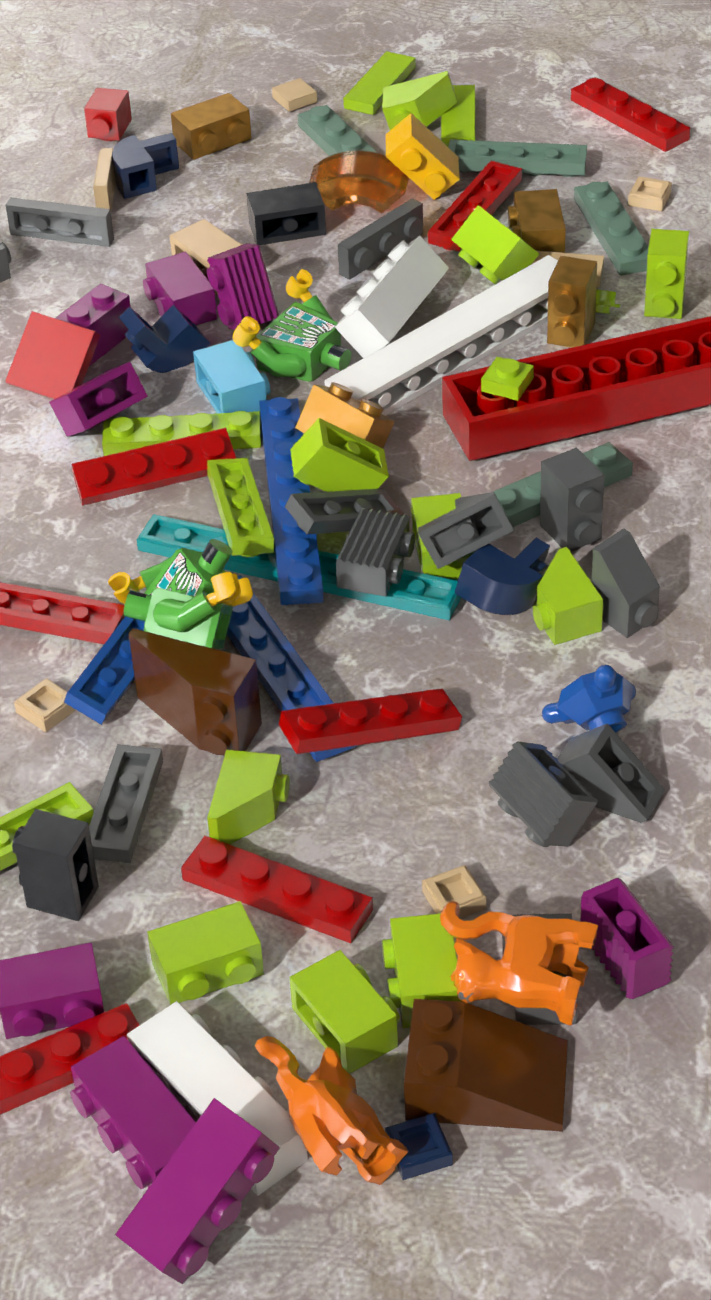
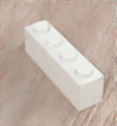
[335,235,449,358]
[127,1001,308,1196]

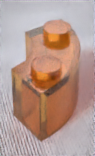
[309,151,409,214]

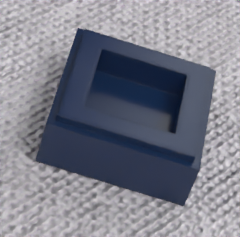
[385,1113,453,1180]

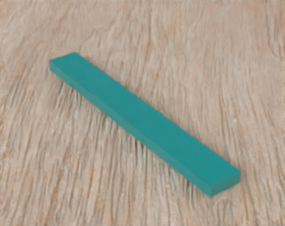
[136,514,461,621]

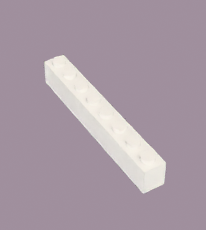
[325,255,558,416]

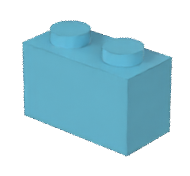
[193,340,271,413]

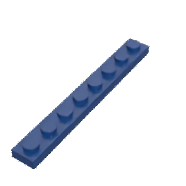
[259,397,323,605]

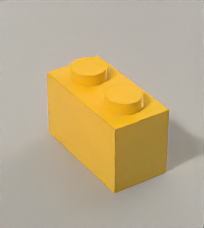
[386,113,460,200]

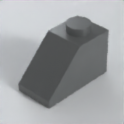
[592,529,660,638]
[557,723,665,823]

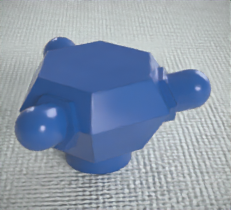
[542,665,636,733]

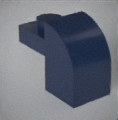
[112,133,179,199]
[119,305,211,373]
[455,537,550,615]

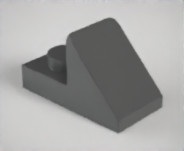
[418,492,514,569]

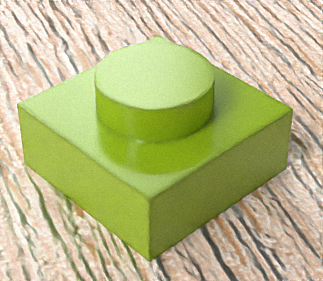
[481,356,534,401]

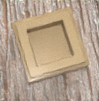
[272,78,317,112]
[628,176,672,211]
[14,678,76,732]
[422,865,486,919]

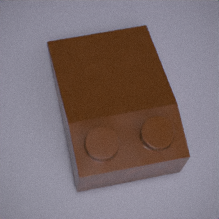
[129,628,262,756]
[404,999,568,1132]

